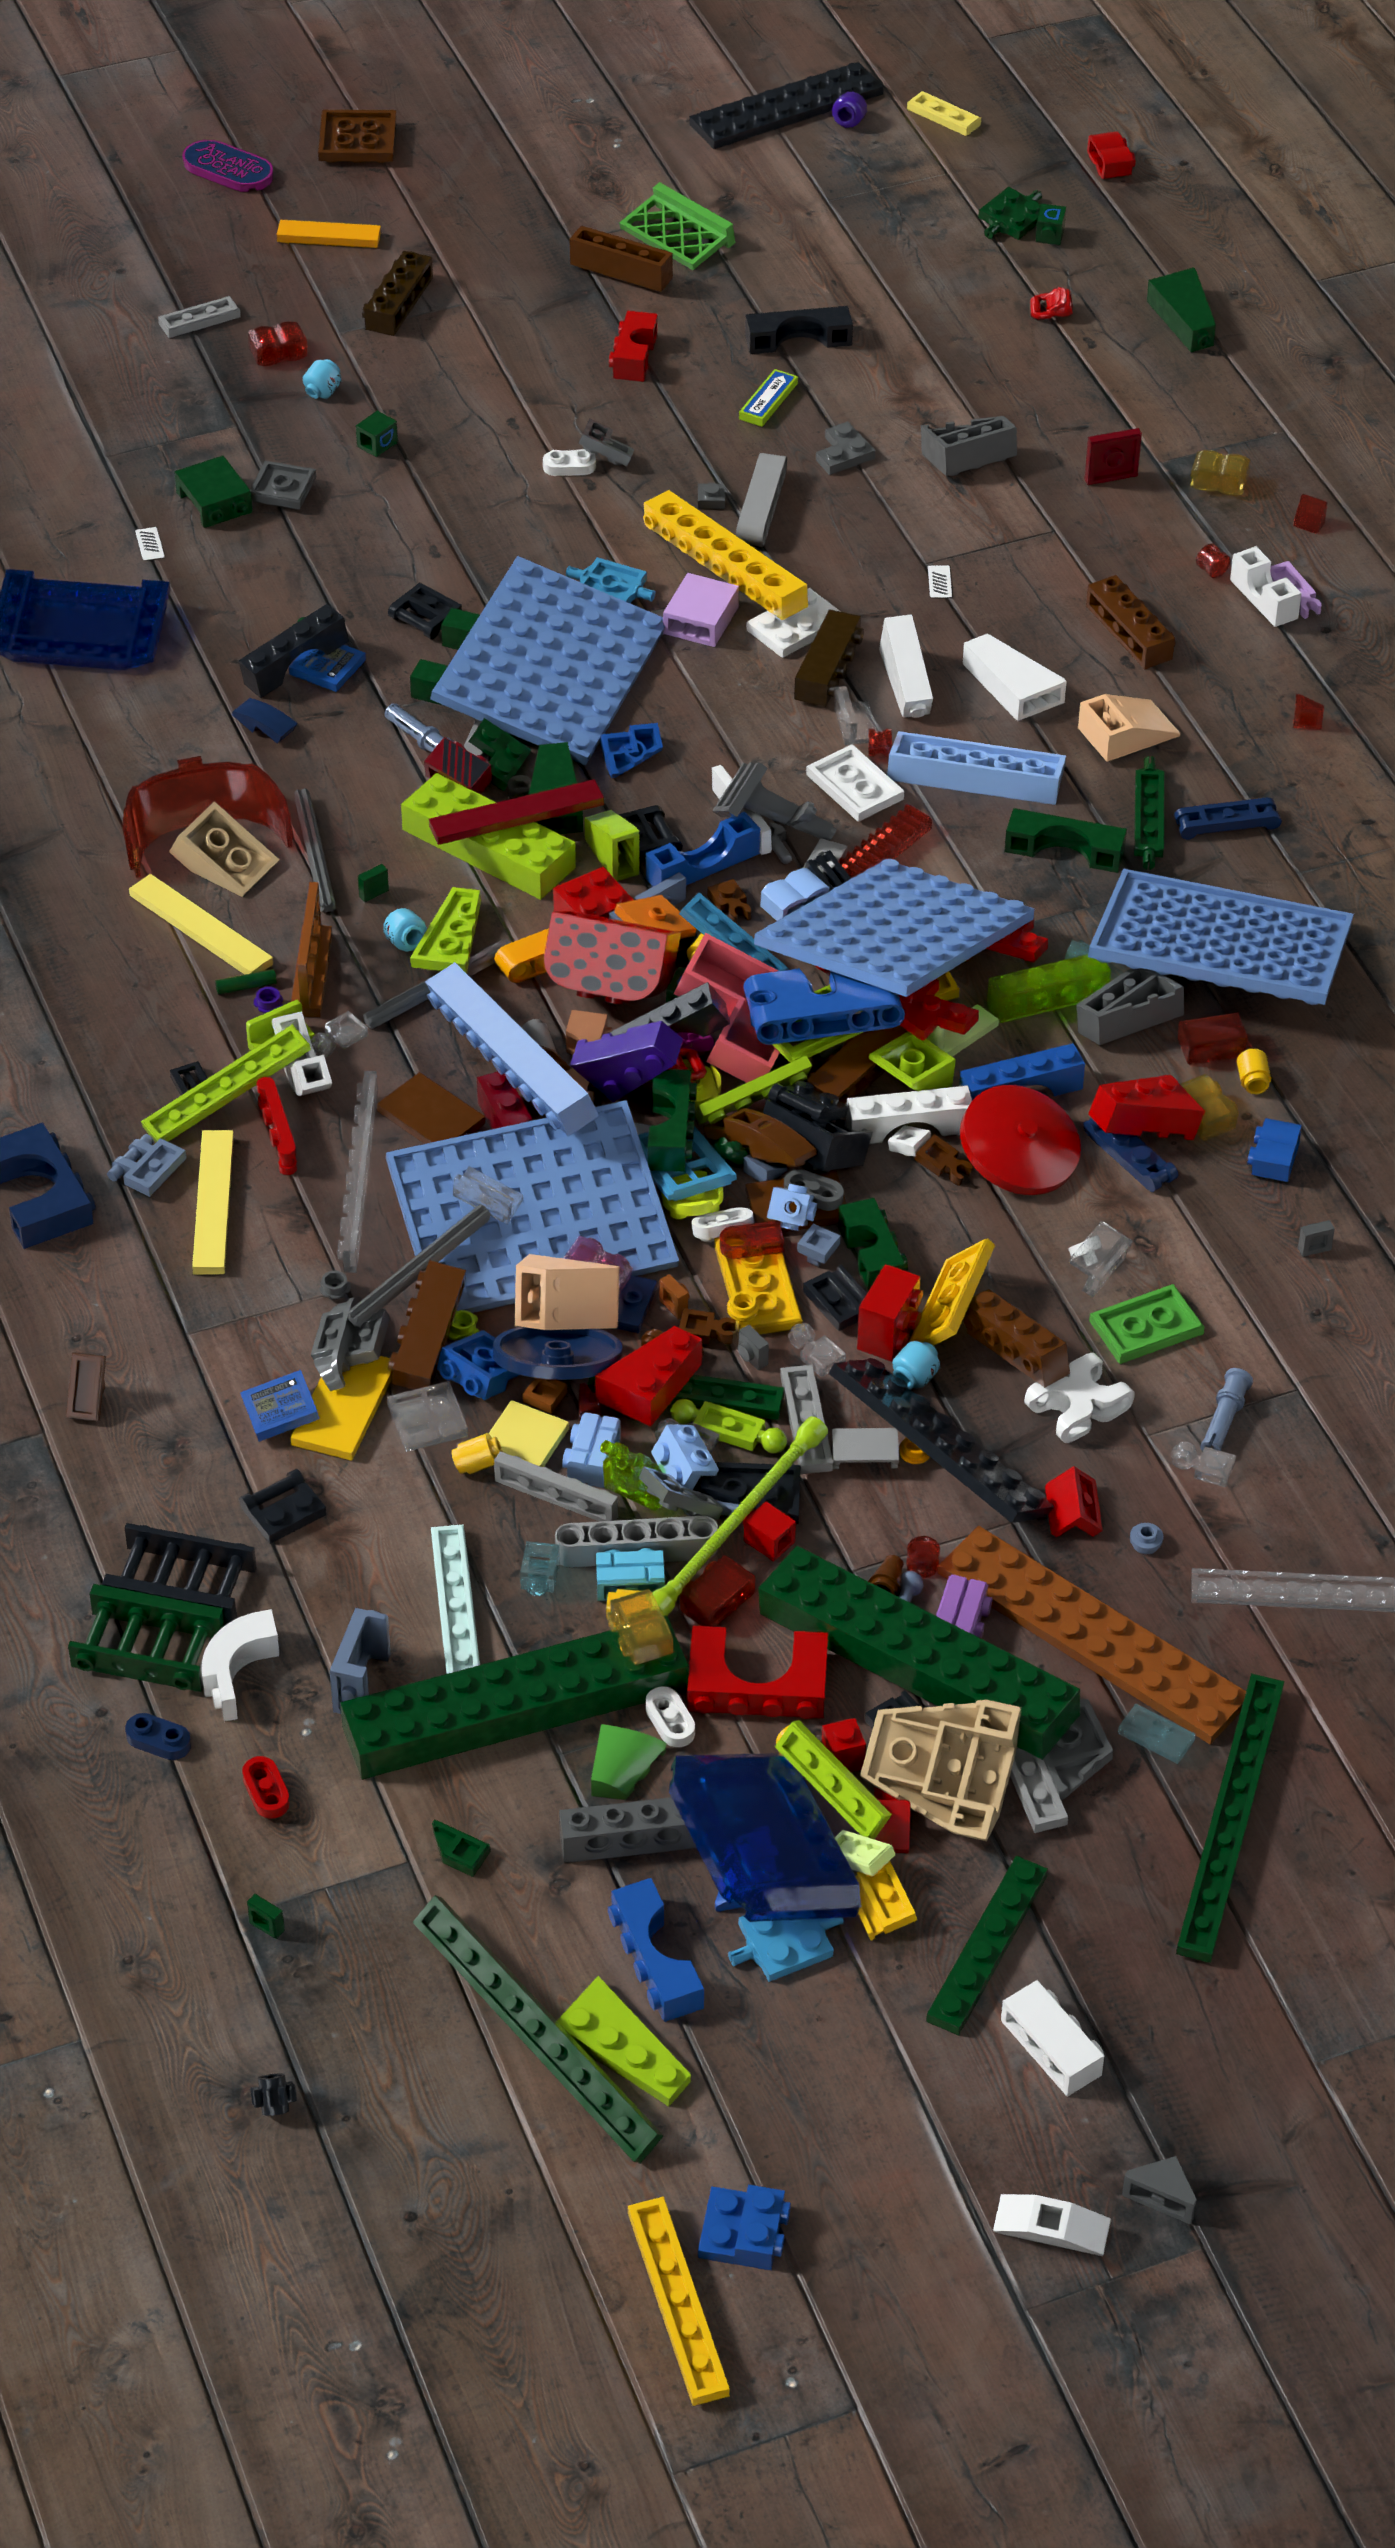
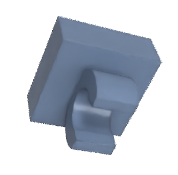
[797,1224,841,1267]

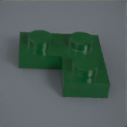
[468,718,531,791]

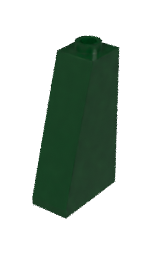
[1147,267,1216,352]
[529,742,583,834]

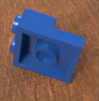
[437,1330,520,1400]
[698,2184,791,2271]

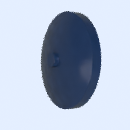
[493,1327,623,1380]

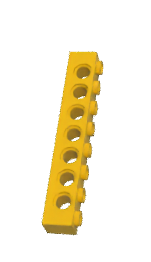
[643,490,808,620]

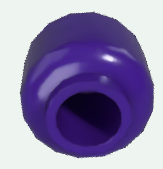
[832,92,867,128]

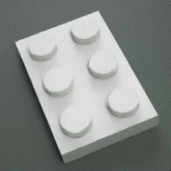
[747,588,841,658]
[806,744,904,822]

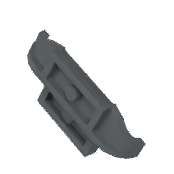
[311,1296,390,1391]

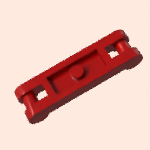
[257,1077,297,1175]

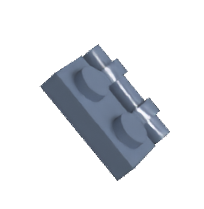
[107,1134,186,1197]

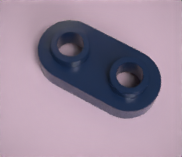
[125,1713,191,1760]

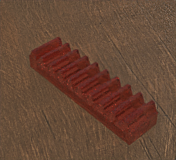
[839,804,932,878]

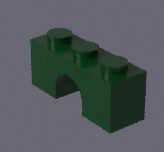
[838,1198,908,1293]

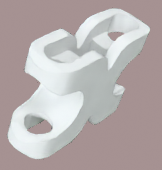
[1024,1353,1135,1443]

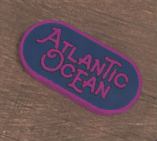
[182,140,273,192]

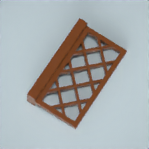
[291,882,332,1017]

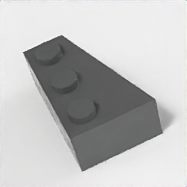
[921,416,1017,476]
[1077,968,1184,1045]

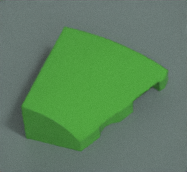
[591,1724,667,1800]

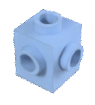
[767,1184,817,1231]

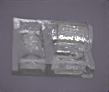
[387,1381,468,1452]

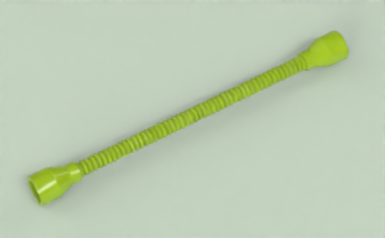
[643,1416,828,1619]

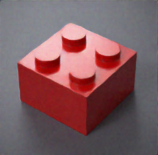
[553,866,634,918]
[857,1264,923,1362]

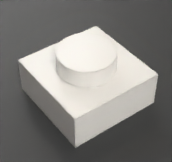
[888,1125,931,1156]

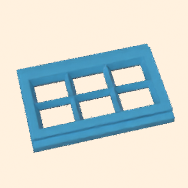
[638,1126,737,1201]

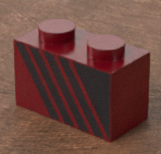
[424,737,492,794]

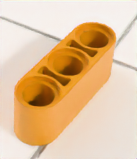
[494,928,549,983]

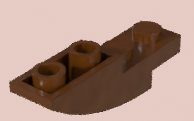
[704,1108,817,1167]

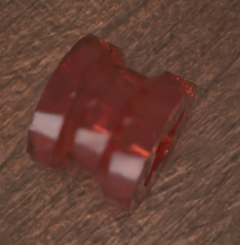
[1196,544,1231,578]
[868,728,892,757]
[906,1536,940,1578]

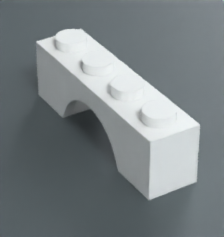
[846,1086,972,1144]

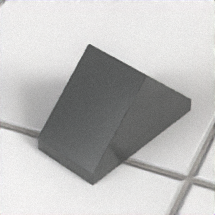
[1122,2156,1197,2225]

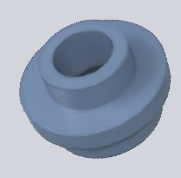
[1130,1523,1163,1554]

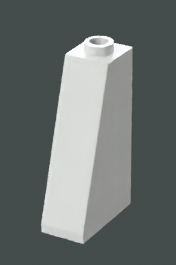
[879,614,933,718]
[963,634,1066,721]

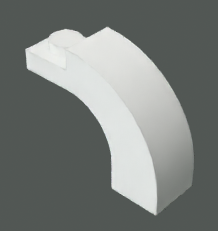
[272,1011,332,1096]
[202,1609,279,1722]

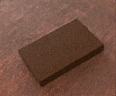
[376,1072,485,1144]
[745,1170,847,1233]

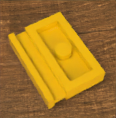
[842,1861,917,1941]

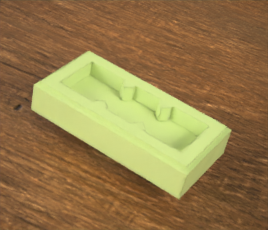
[821,1830,896,1876]

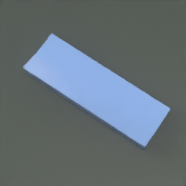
[887,731,1066,805]

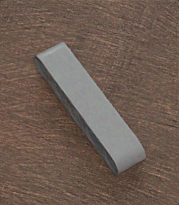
[736,453,787,547]
[555,1516,718,1568]

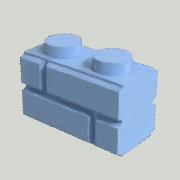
[562,1412,621,1488]

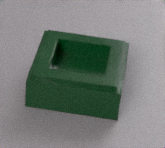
[358,864,389,902]
[247,1894,285,1939]

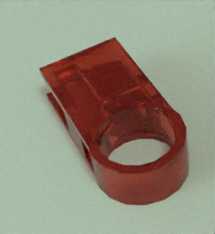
[720,1221,785,1259]

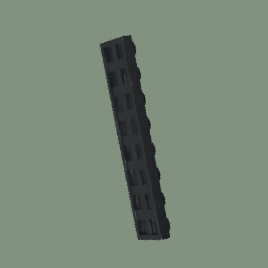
[689,62,884,149]
[829,1358,1054,1523]

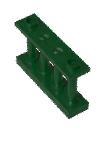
[68,1584,225,1692]

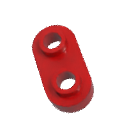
[242,1756,290,1819]

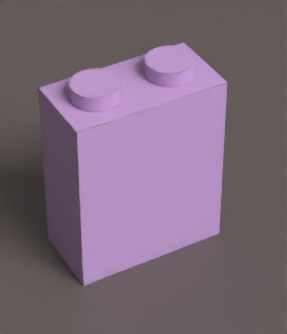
[663,573,739,647]

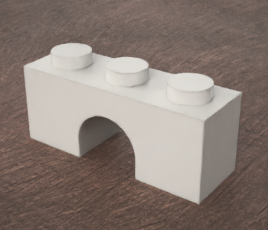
[1230,546,1301,627]

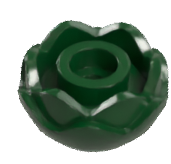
[713,1137,750,1167]

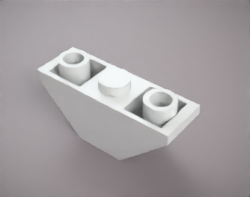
[993,2194,1111,2256]

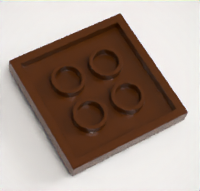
[318,110,397,163]

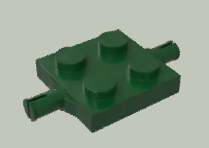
[978,186,1042,240]

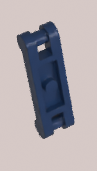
[1174,798,1282,840]
[1083,1118,1179,1192]

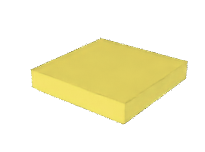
[489,1400,569,1467]

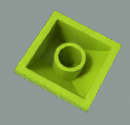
[869,1032,956,1091]

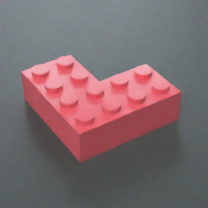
[674,933,780,1083]

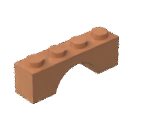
[566,1010,612,1104]

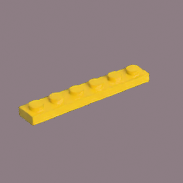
[628,2197,730,2406]

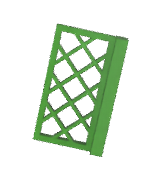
[619,182,735,270]

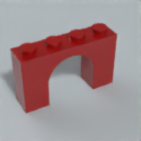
[687,1626,828,1719]

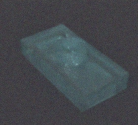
[1118,1704,1196,1764]

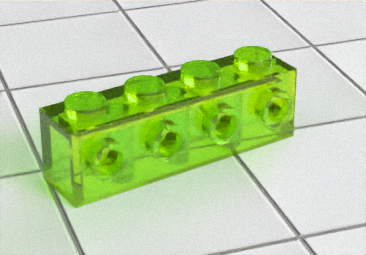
[987,954,1111,1024]

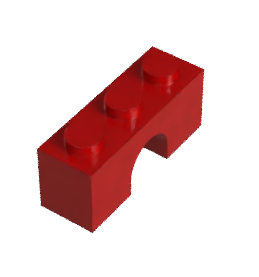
[609,310,658,382]

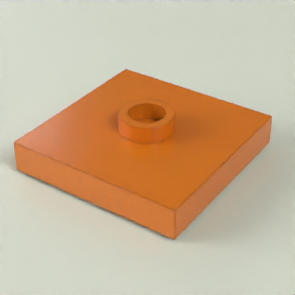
[614,895,697,939]

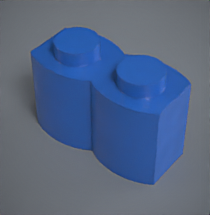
[1247,1118,1302,1182]

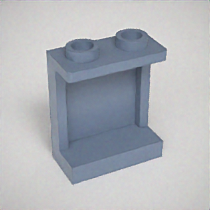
[330,1608,391,1714]

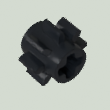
[250,2073,297,2116]

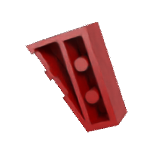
[1088,1075,1205,1140]
[595,1326,702,1427]

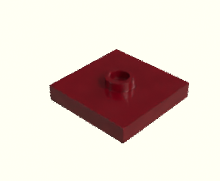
[1084,428,1142,485]

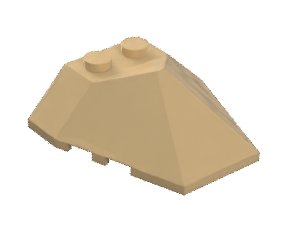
[860,1700,1021,1841]

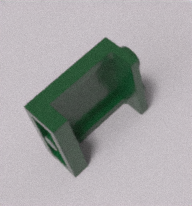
[174,455,252,528]

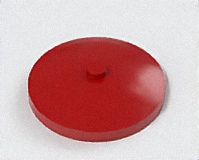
[960,1085,1081,1195]

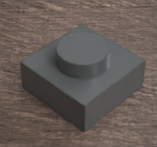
[698,483,725,509]
[1298,1220,1335,1257]
[738,1325,769,1370]

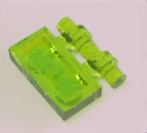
[600,1440,662,1511]

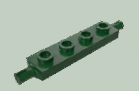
[1134,756,1164,870]

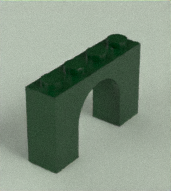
[410,608,480,706]

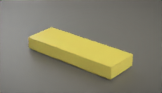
[907,91,981,136]

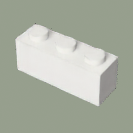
[1001,1980,1104,2097]

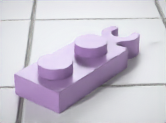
[1270,561,1322,619]

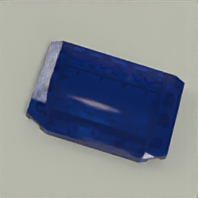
[0,569,171,670]
[669,1753,861,1922]

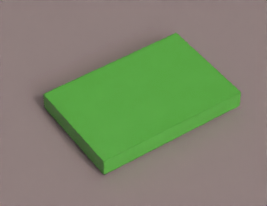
[1089,1284,1204,1364]

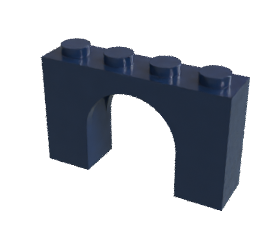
[0,1122,96,1249]

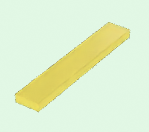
[129,874,273,975]
[192,1130,234,1275]

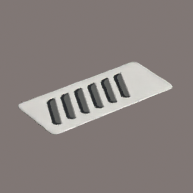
[135,527,164,560]
[928,566,952,598]

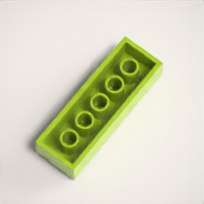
[401,773,576,900]

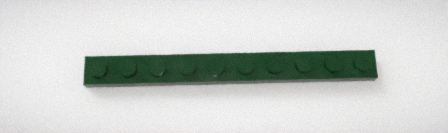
[1176,1673,1285,1963]
[413,1895,664,2164]

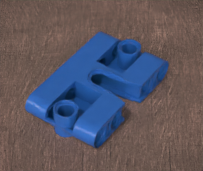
[743,969,905,1045]

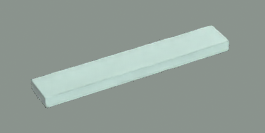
[431,1524,480,1674]

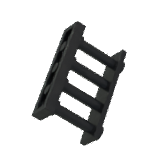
[102,1523,257,1625]

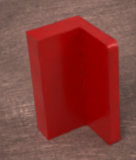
[1045,1466,1103,1537]

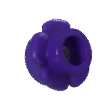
[254,987,283,1014]

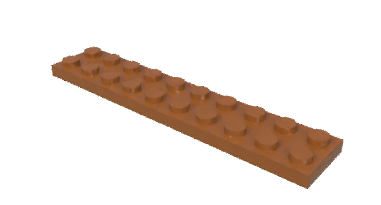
[938,1525,1246,1745]

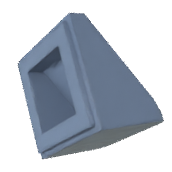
[743,1154,787,1182]

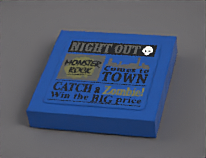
[288,645,366,692]
[240,1370,320,1442]

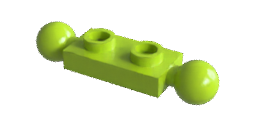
[671,1399,787,1454]

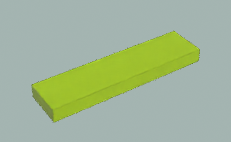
[775,1720,892,1839]

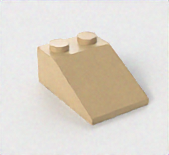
[169,801,280,897]

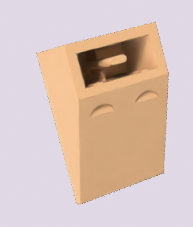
[1078,694,1180,762]
[515,1254,620,1330]

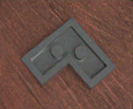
[578,418,634,466]
[816,422,875,475]
[639,1466,724,1520]

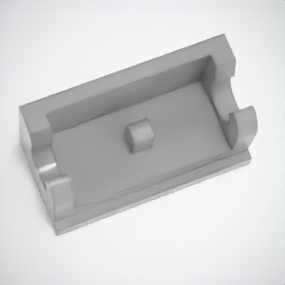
[831,1428,899,1469]

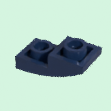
[231,698,297,744]

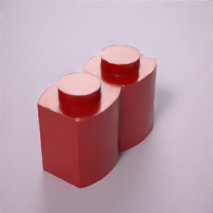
[1087,131,1136,179]

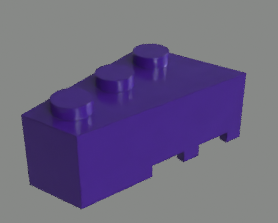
[570,1020,683,1102]

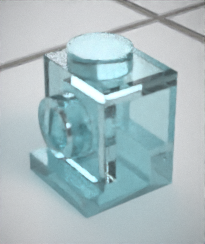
[520,1541,560,1596]

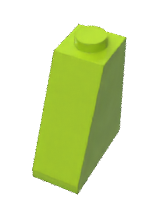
[584,810,639,881]

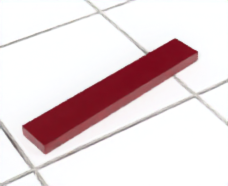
[429,779,604,845]

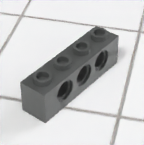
[559,1794,703,1863]

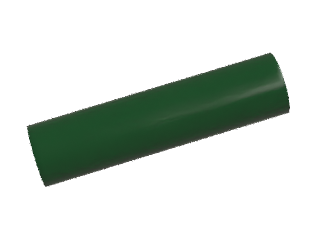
[215,969,277,995]

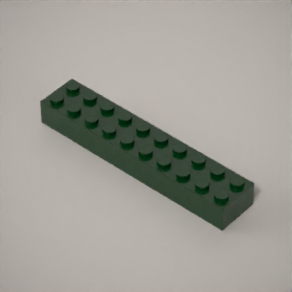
[758,1546,1080,1760]
[340,1615,689,1780]

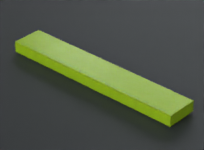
[141,1024,311,1143]

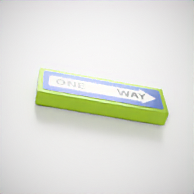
[739,369,798,427]

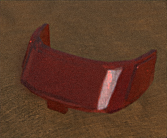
[123,756,294,878]

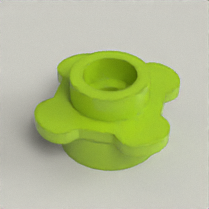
[448,1310,479,1340]

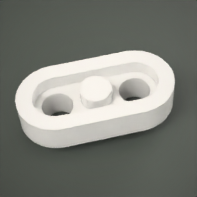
[543,449,596,476]
[692,1207,754,1242]
[646,1687,695,1747]

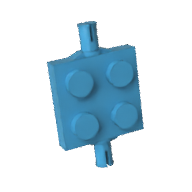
[566,557,656,603]
[728,1893,843,1982]

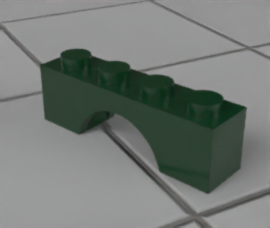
[1004,808,1127,873]
[648,1069,697,1172]

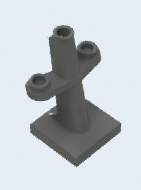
[713,762,837,841]

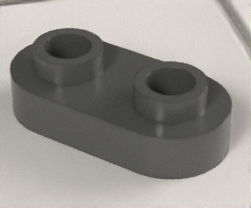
[784,1170,844,1211]

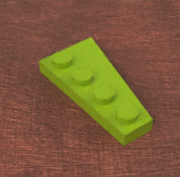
[410,887,481,974]
[695,1055,812,1124]
[557,1976,691,2107]

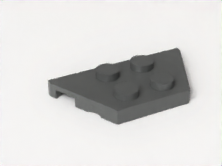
[1043,1699,1113,1800]

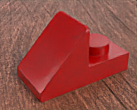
[874,1787,910,1853]

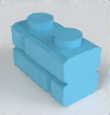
[596,1548,665,1601]

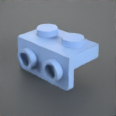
[651,1424,719,1490]

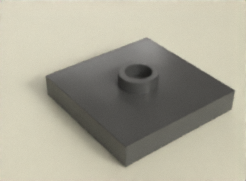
[250,461,316,510]

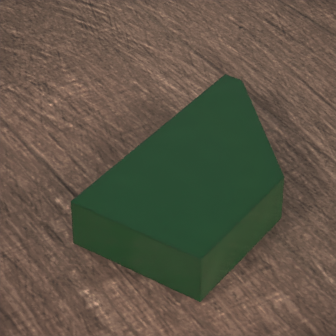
[432,1819,491,1877]

